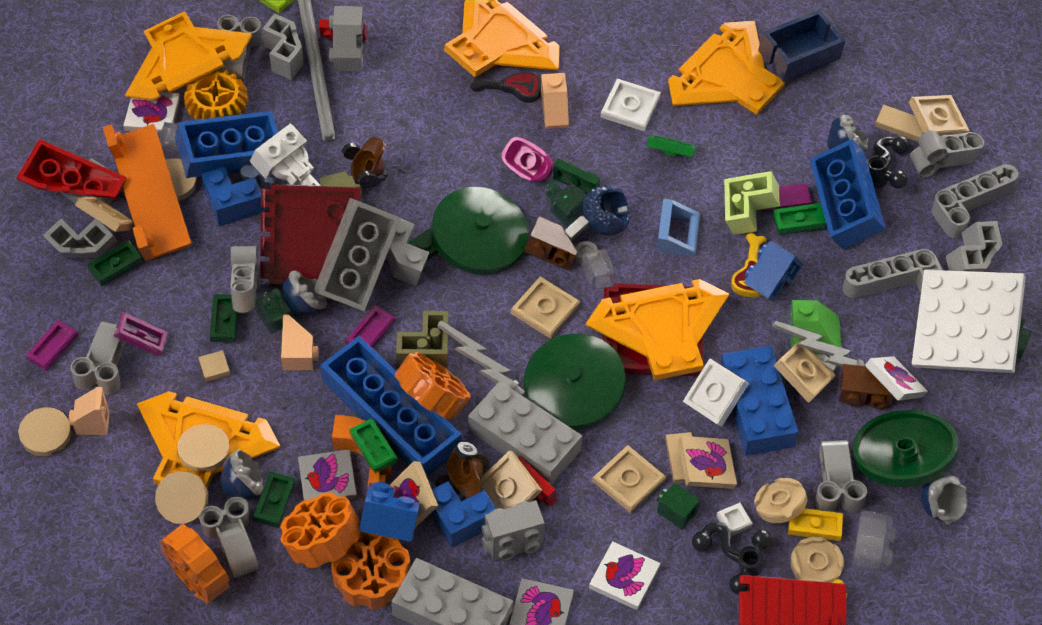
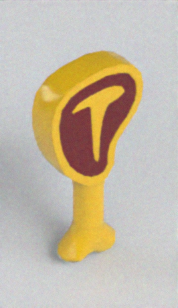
[731,232,767,298]

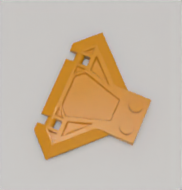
[444,0,559,77]
[125,11,252,101]
[668,21,785,115]
[585,279,729,381]
[137,391,280,488]

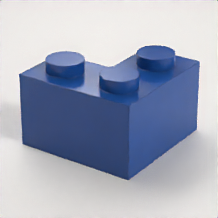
[201,167,265,227]
[744,241,803,302]
[359,482,419,542]
[430,482,496,548]

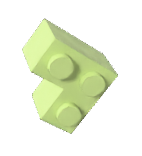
[724,171,780,235]

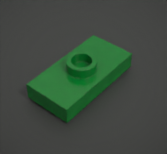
[646,134,697,157]
[349,418,397,474]

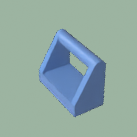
[657,199,700,256]

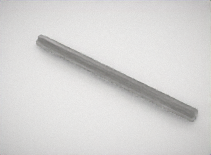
[298,0,335,142]

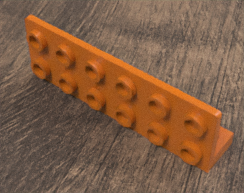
[102,124,192,261]

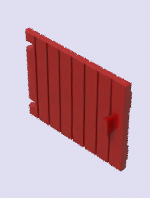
[738,575,846,625]

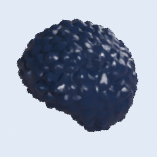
[583,185,630,236]

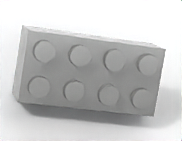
[314,198,401,311]
[468,381,582,485]
[391,558,513,625]

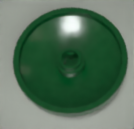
[431,187,529,275]
[523,333,626,430]
[853,410,959,487]

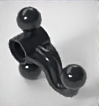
[867,136,910,189]
[691,522,772,595]

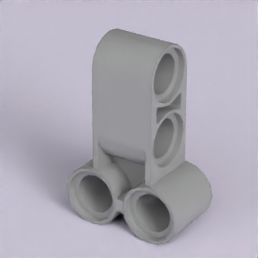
[217,15,263,79]
[910,130,984,177]
[230,246,260,313]
[70,322,126,395]
[814,440,867,513]
[199,497,259,579]

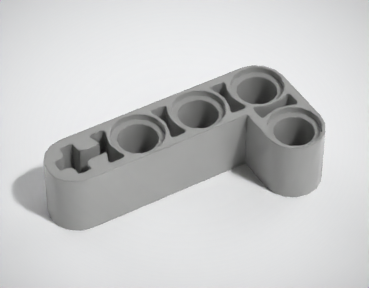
[931,164,1018,238]
[842,249,942,298]

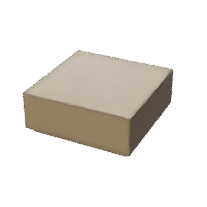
[198,350,230,382]

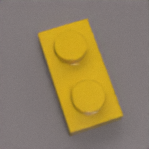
[788,508,843,541]

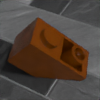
[524,216,577,271]
[839,364,893,409]

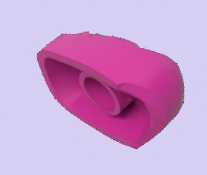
[501,137,553,182]

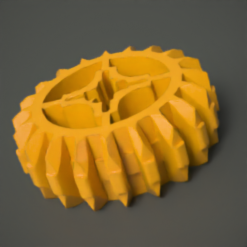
[184,69,248,120]

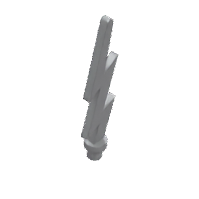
[437,321,525,395]
[772,321,866,367]

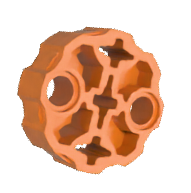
[395,352,471,419]
[280,492,361,568]
[160,524,230,604]
[331,532,410,610]

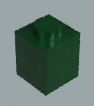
[657,482,700,530]

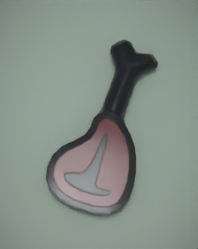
[470,72,541,103]

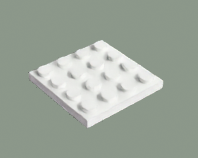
[912,270,1026,373]

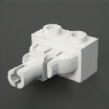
[250,123,321,186]

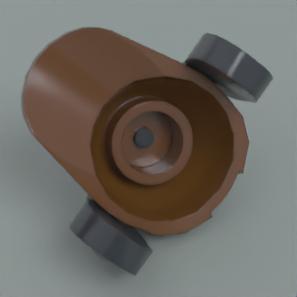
[341,137,388,188]
[435,442,488,499]

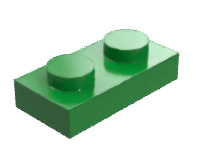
[773,203,826,235]

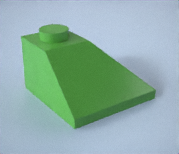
[789,300,841,355]

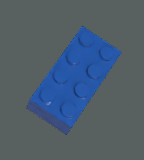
[175,111,278,178]
[809,139,886,249]
[720,346,798,456]

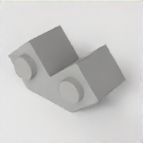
[329,6,363,72]
[262,13,304,80]
[43,219,118,258]
[386,219,429,286]
[946,221,1002,272]

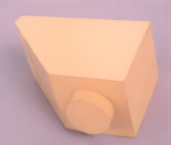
[541,73,569,128]
[281,315,319,370]
[69,387,110,435]

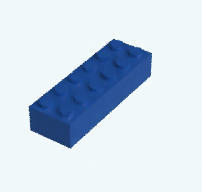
[320,336,462,477]

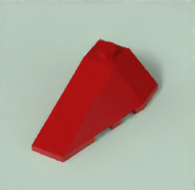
[16,139,127,199]

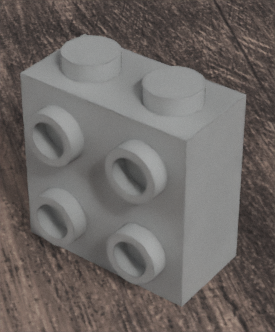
[482,500,545,561]

